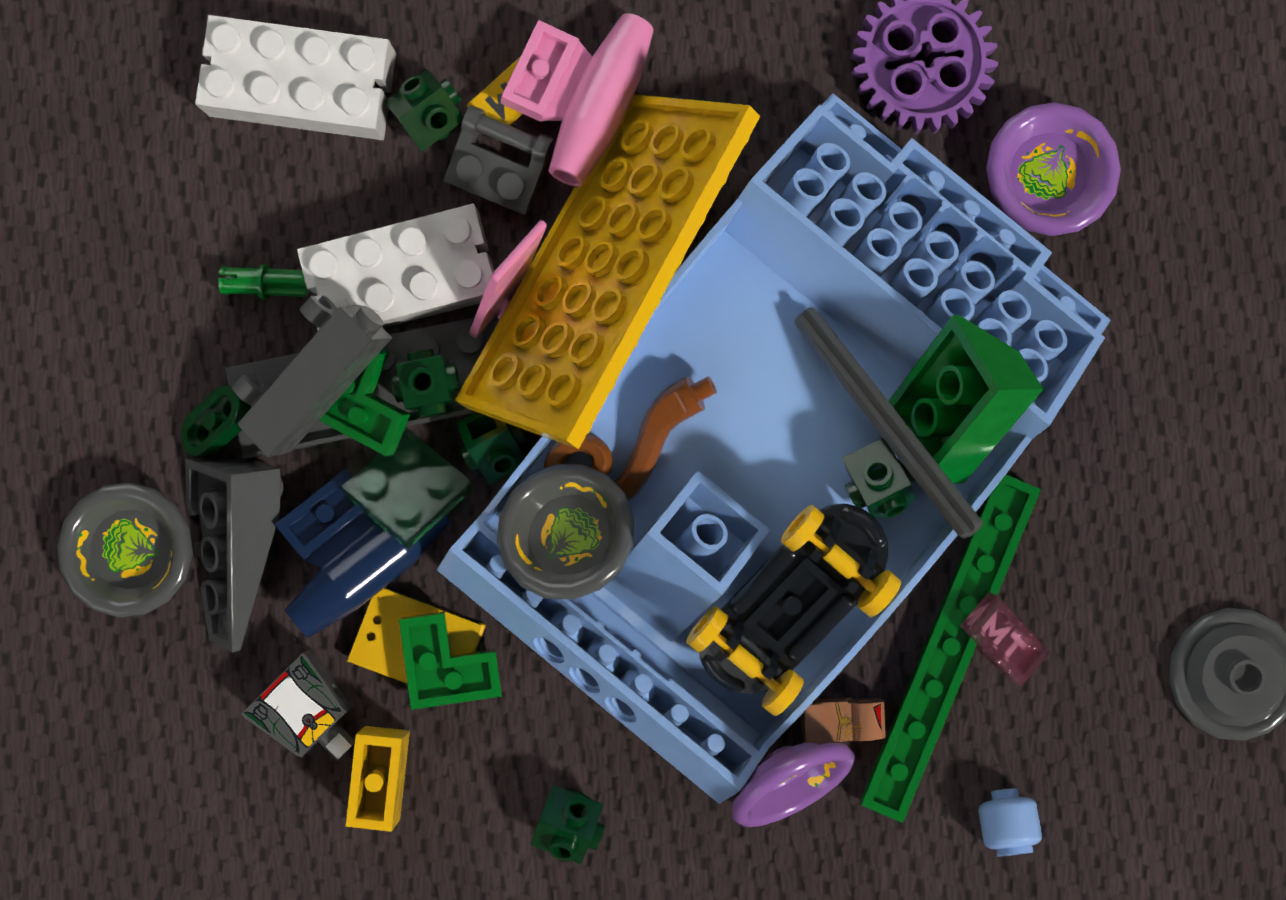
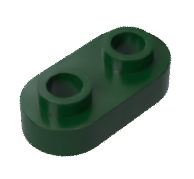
[181,386,252,457]

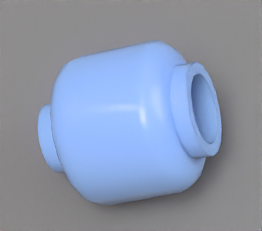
[978,788,1042,857]

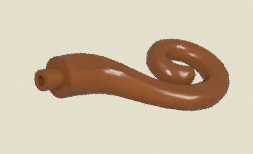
[544,376,717,501]

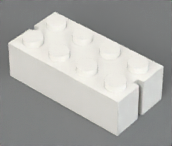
[195,15,396,140]
[297,203,494,331]

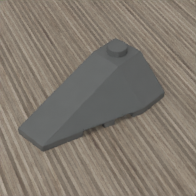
[185,457,283,652]

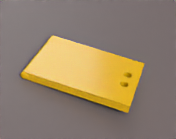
[347,588,486,683]

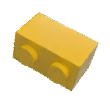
[346,726,410,832]

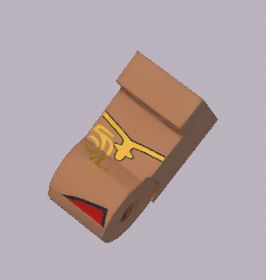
[801,697,886,745]

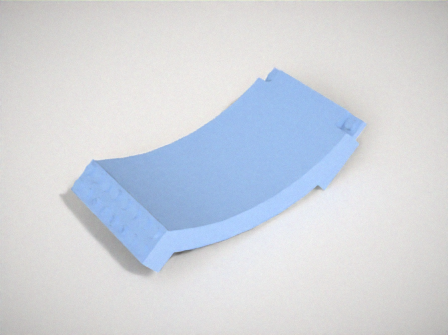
[437,93,1111,804]

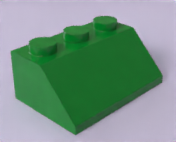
[889,315,1043,484]

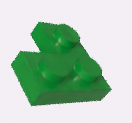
[319,349,410,456]
[399,611,502,710]

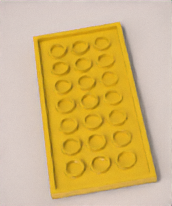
[455,94,760,449]

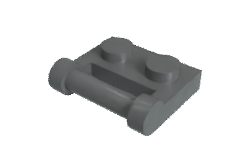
[443,105,555,215]

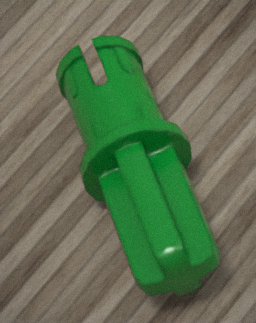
[218,264,310,300]

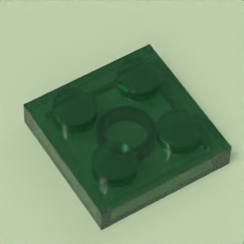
[342,429,472,550]

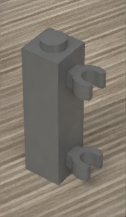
[232,296,392,458]

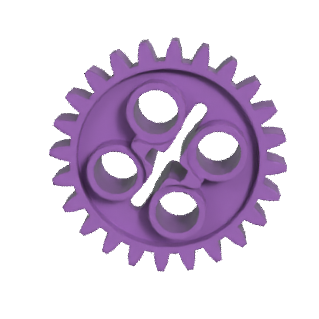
[850,0,998,134]

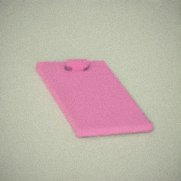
[469,221,547,339]

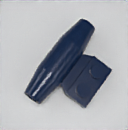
[275,468,450,638]

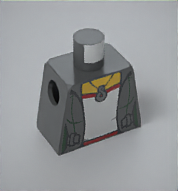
[241,649,355,761]

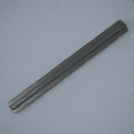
[795,307,983,539]

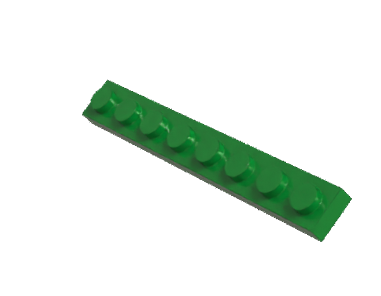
[859,475,1041,823]

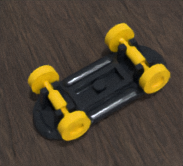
[686,503,901,716]

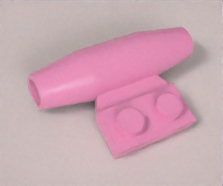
[501,13,654,187]

